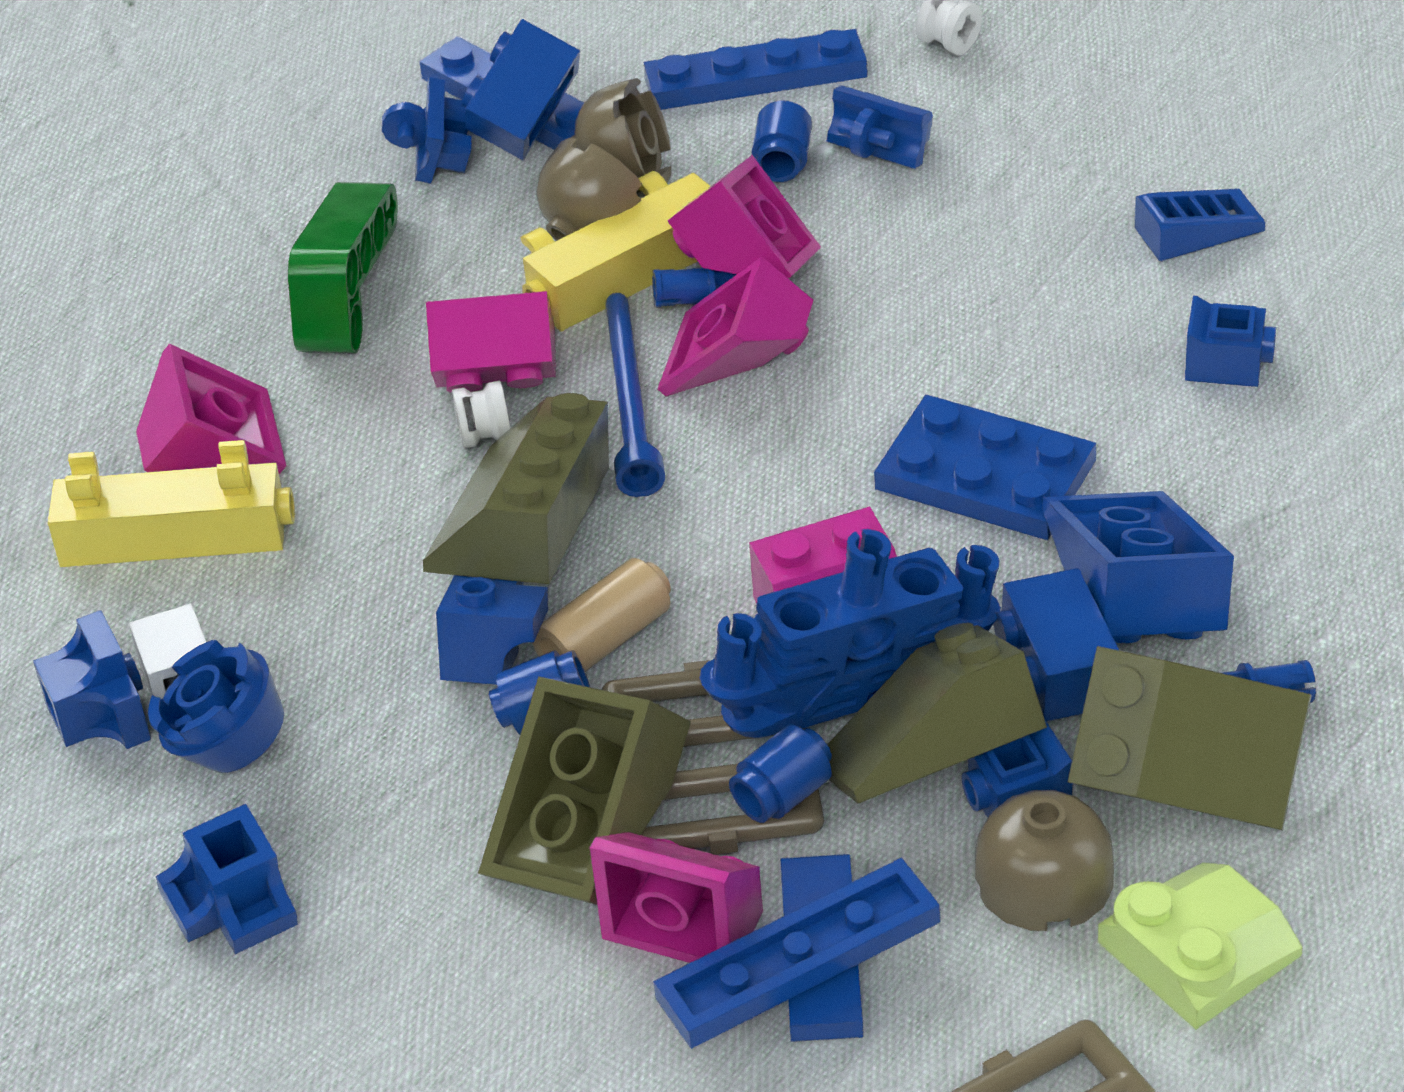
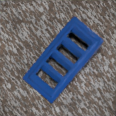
[1134,189,1266,261]

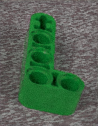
[288,182,398,354]

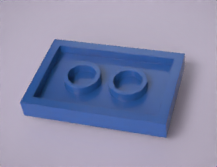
[874,394,1096,541]

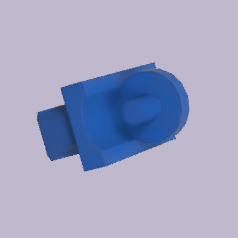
[382,77,472,184]
[826,85,933,169]

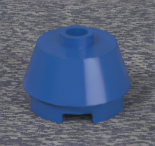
[148,640,284,773]

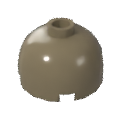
[571,78,672,193]
[536,137,642,241]
[975,790,1114,931]

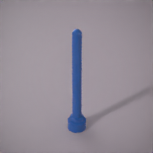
[606,293,665,497]

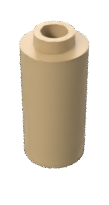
[532,558,671,672]

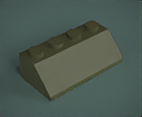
[423,393,609,584]

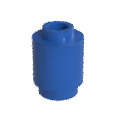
[751,100,812,182]
[489,650,591,735]
[729,725,832,823]

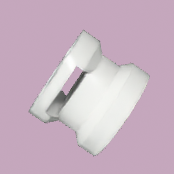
[916,0,982,56]
[452,380,510,449]

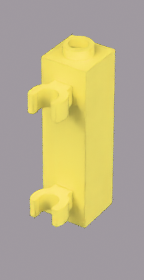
[520,171,710,332]
[47,440,295,567]

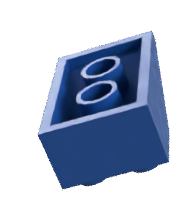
[1042,491,1234,643]

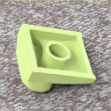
[1098,862,1303,1030]

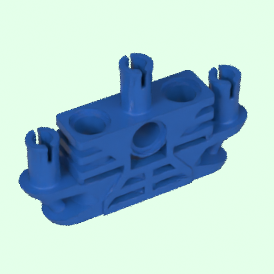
[700,529,1001,738]

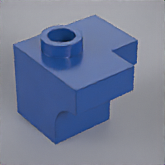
[436,575,548,685]
[33,610,151,749]
[156,804,298,954]

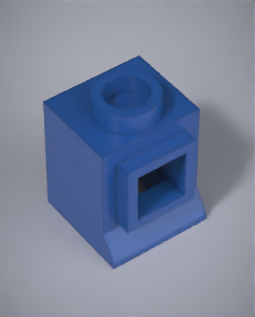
[1185,295,1276,387]
[961,718,1073,818]

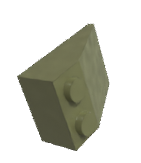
[827,623,1047,804]
[1068,646,1312,830]
[478,676,691,905]

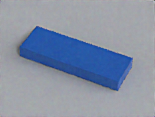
[780,854,863,1042]

